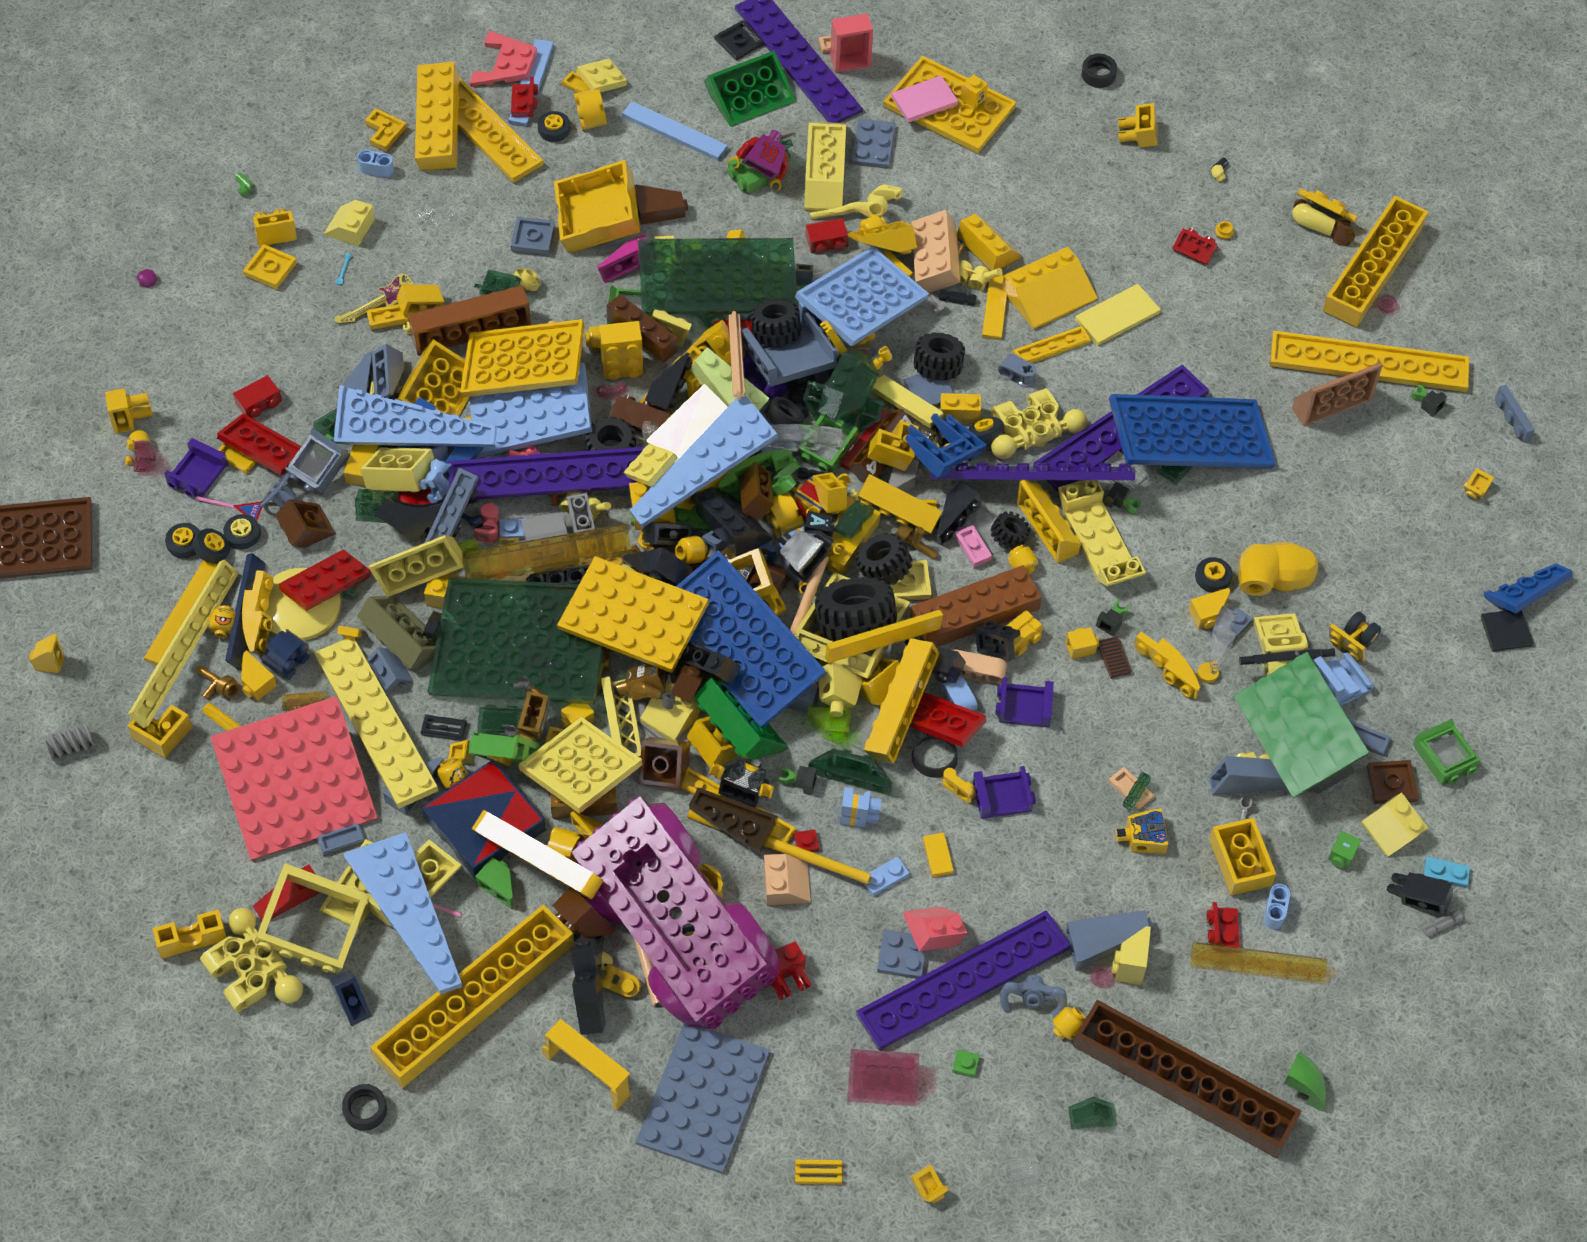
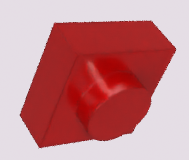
[794,829,819,852]

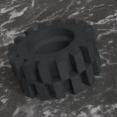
[990,511,1031,550]

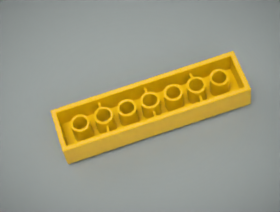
[1322,195,1429,327]

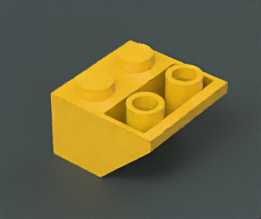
[692,320,745,366]

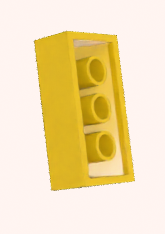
[1017,480,1081,563]

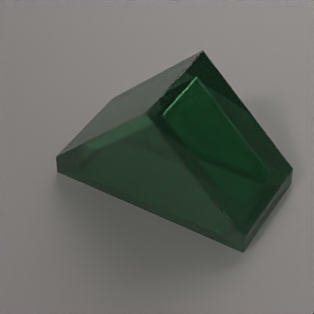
[1068,1096,1117,1129]

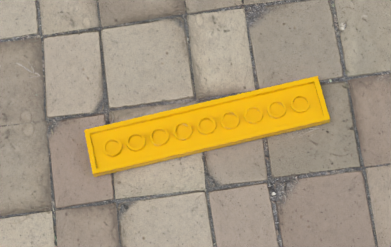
[1270,331,1469,392]

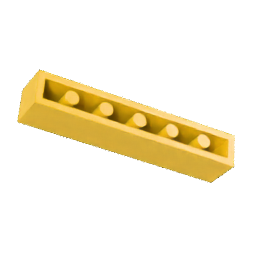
[864,638,939,764]

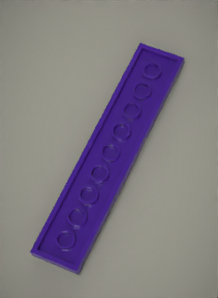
[735,0,863,123]
[1033,364,1209,493]
[448,447,645,500]
[930,462,1136,480]
[856,910,1071,1051]

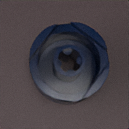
[262,629,310,680]

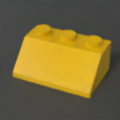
[957,214,1022,271]

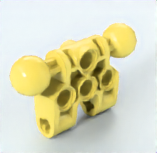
[991,388,1088,459]
[200,907,303,1012]

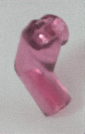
[596,381,627,399]

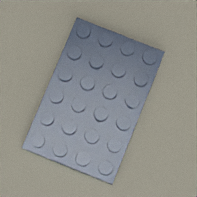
[636,1023,770,1174]

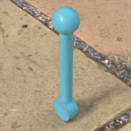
[336,253,352,285]

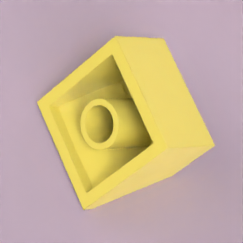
[324,200,375,246]
[640,680,700,740]
[1360,792,1428,857]
[1111,926,1151,985]

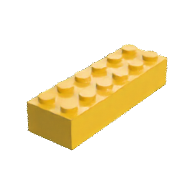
[415,61,459,170]

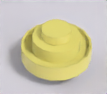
[513,268,541,292]

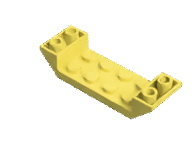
[804,121,846,211]
[1058,480,1146,586]

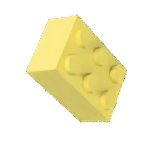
[360,448,434,492]

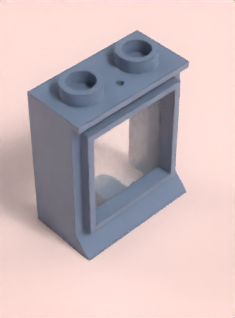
[285,428,350,494]

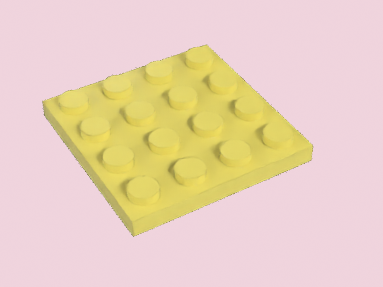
[519,717,642,814]

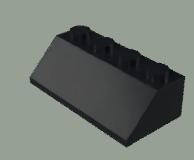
[694,487,773,557]

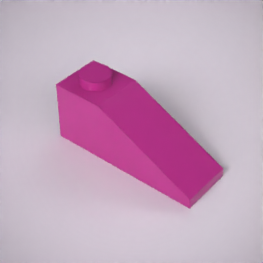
[597,234,657,283]

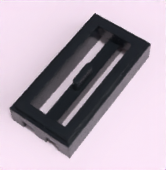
[420,714,467,741]

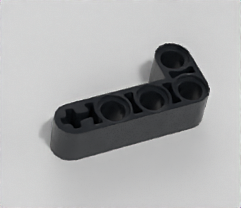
[526,565,590,616]

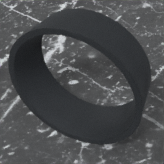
[912,734,958,778]

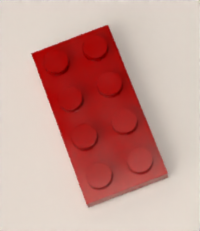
[217,413,302,475]
[279,549,371,611]
[909,692,987,748]

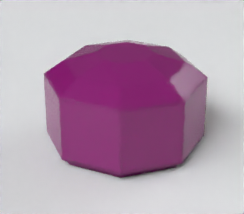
[136,269,157,288]

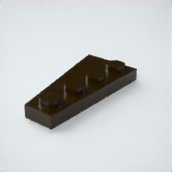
[689,788,778,855]

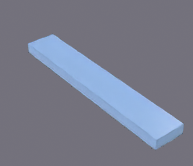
[509,39,554,127]
[622,101,728,161]

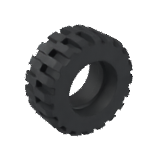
[815,577,897,642]

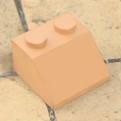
[764,854,811,905]

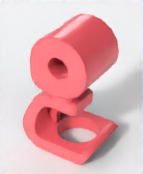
[474,503,499,543]

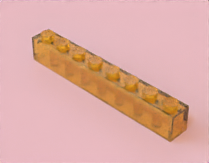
[462,523,632,584]

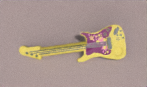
[334,273,413,323]

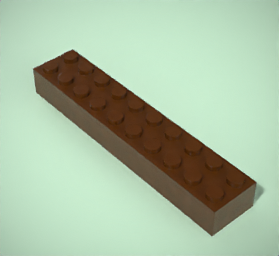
[1073,1000,1302,1158]

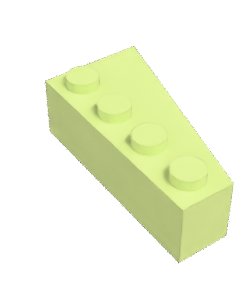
[690,347,769,412]

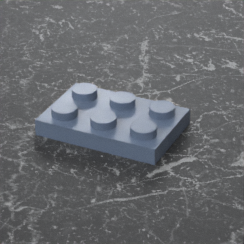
[851,118,895,168]

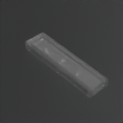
[968,485,1008,557]

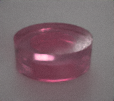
[1377,295,1397,314]
[1090,965,1113,988]

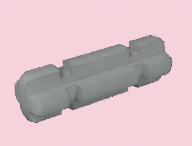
[1422,909,1463,937]

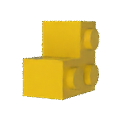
[868,420,919,471]
[127,704,192,759]

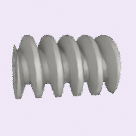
[46,722,95,761]

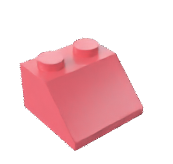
[903,906,967,952]

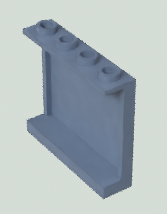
[741,311,839,387]

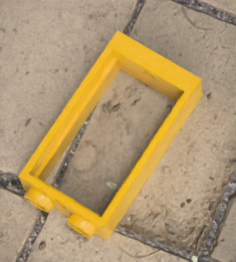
[728,548,776,598]

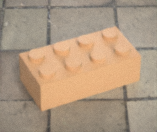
[911,210,960,293]

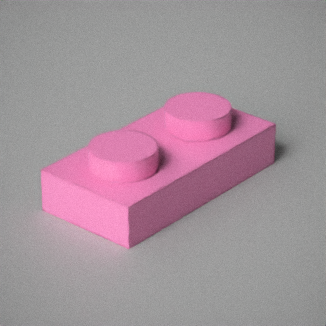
[954,525,992,568]

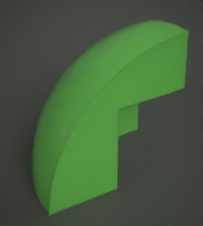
[1284,1052,1327,1112]

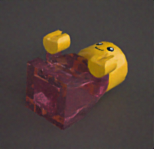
[125,430,156,472]

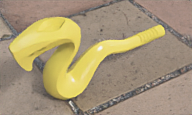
[810,184,903,220]

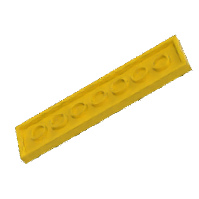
[458,77,544,183]

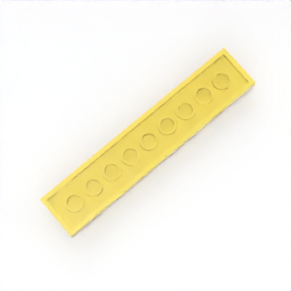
[314,639,438,809]

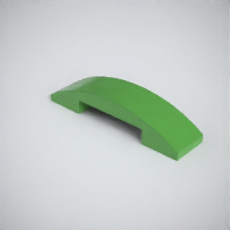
[718,449,794,494]

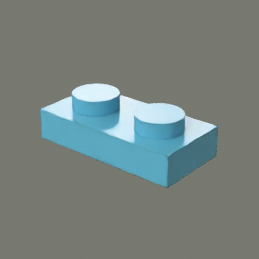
[1423,857,1470,888]

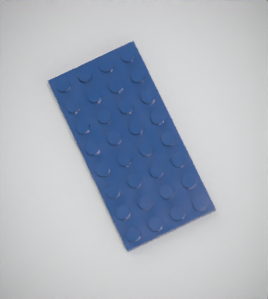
[1109,394,1276,469]
[676,550,827,728]

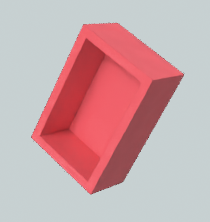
[830,13,873,72]

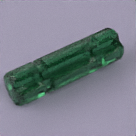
[1123,772,1151,810]

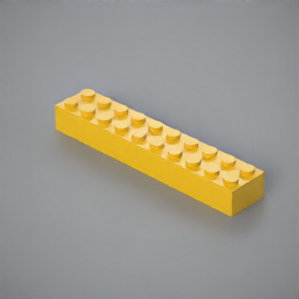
[370,904,574,1089]

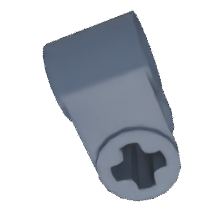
[998,354,1036,387]

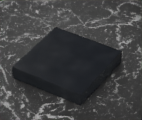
[714,20,764,60]
[1480,610,1533,652]

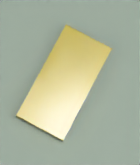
[1075,284,1161,346]
[319,839,373,930]

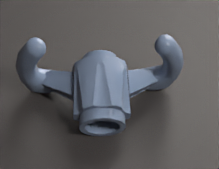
[1000,975,1067,1017]

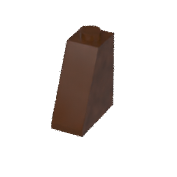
[635,184,688,225]

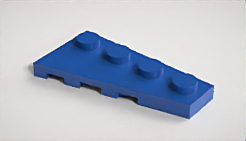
[1484,563,1572,613]

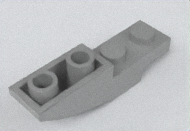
[567,493,601,566]

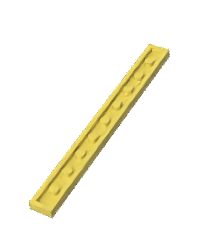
[128,559,239,728]

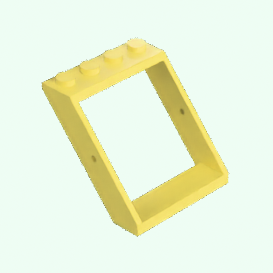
[794,572,911,678]

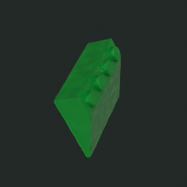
[704,51,796,127]
[694,678,789,760]

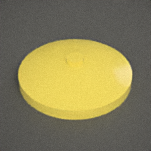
[266,568,341,641]

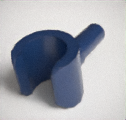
[461,512,483,529]

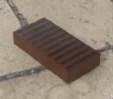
[1098,636,1131,679]

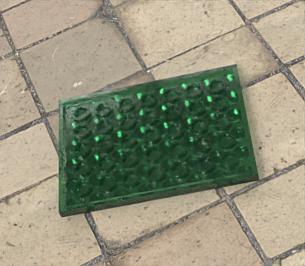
[427,578,604,704]

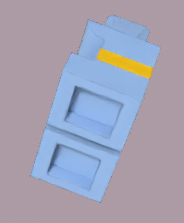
[839,787,882,827]

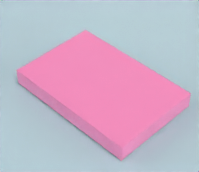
[891,76,958,123]

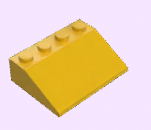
[1002,247,1098,330]
[397,339,469,416]

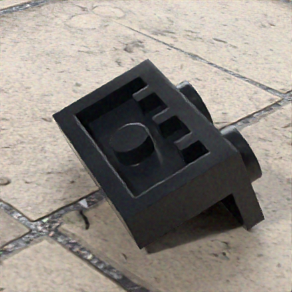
[975,621,1021,662]

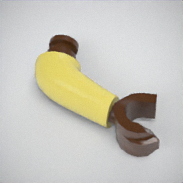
[1292,199,1355,246]

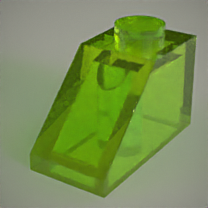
[807,706,851,744]

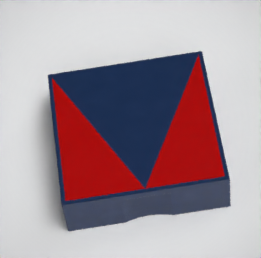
[422,760,546,879]

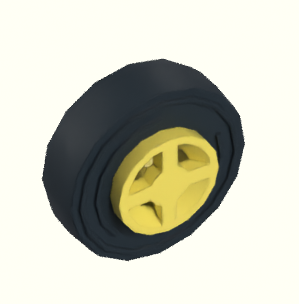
[223,514,261,549]

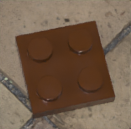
[1367,760,1419,804]

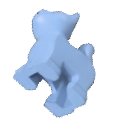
[419,459,451,503]

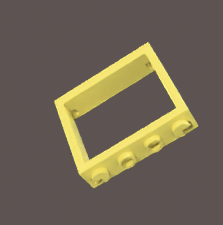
[254,863,369,974]

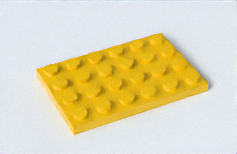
[883,56,1017,153]
[460,319,585,398]
[557,556,709,673]

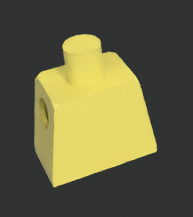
[819,662,863,717]

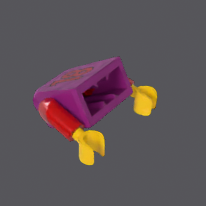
[729,130,789,191]

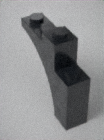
[375,483,478,543]
[571,935,606,1035]

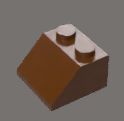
[275,499,336,548]
[639,737,691,789]
[552,888,615,938]

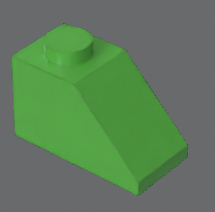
[475,857,514,908]

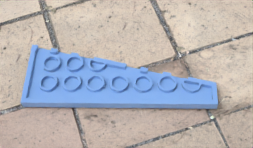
[334,385,497,447]
[630,395,778,528]
[343,832,462,995]

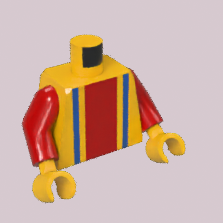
[790,474,852,520]

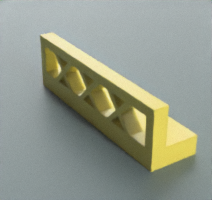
[601,677,641,758]

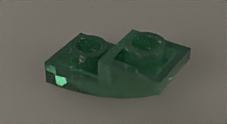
[834,500,874,539]

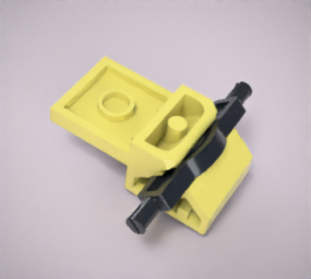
[1239,613,1335,676]

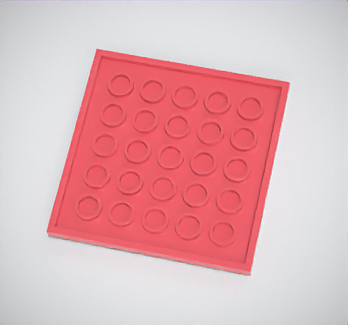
[210,696,377,860]

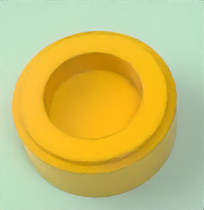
[1197,662,1219,684]

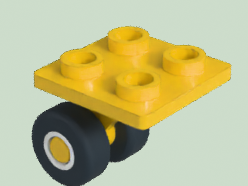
[1329,611,1382,662]

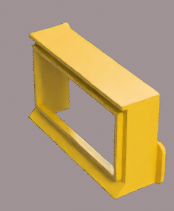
[542,1018,632,1111]

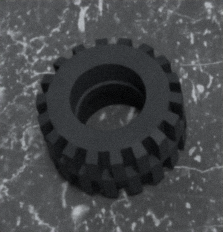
[750,299,802,347]
[913,332,965,381]
[585,416,636,451]
[856,533,913,585]

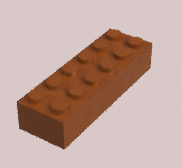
[408,286,531,355]
[910,565,1042,647]

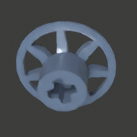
[260,472,296,508]

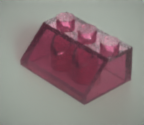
[847,1049,919,1106]

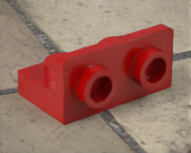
[511,77,538,117]
[1172,228,1218,265]
[1206,902,1240,951]

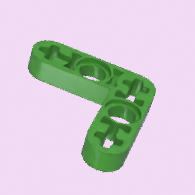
[771,456,800,497]

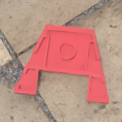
[470,31,538,87]

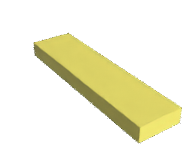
[870,374,943,428]

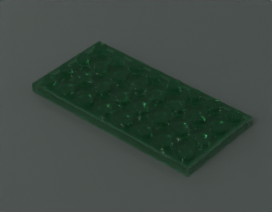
[637,238,798,315]

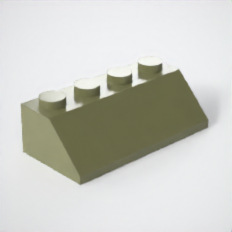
[357,596,448,669]

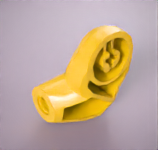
[1238,542,1318,596]

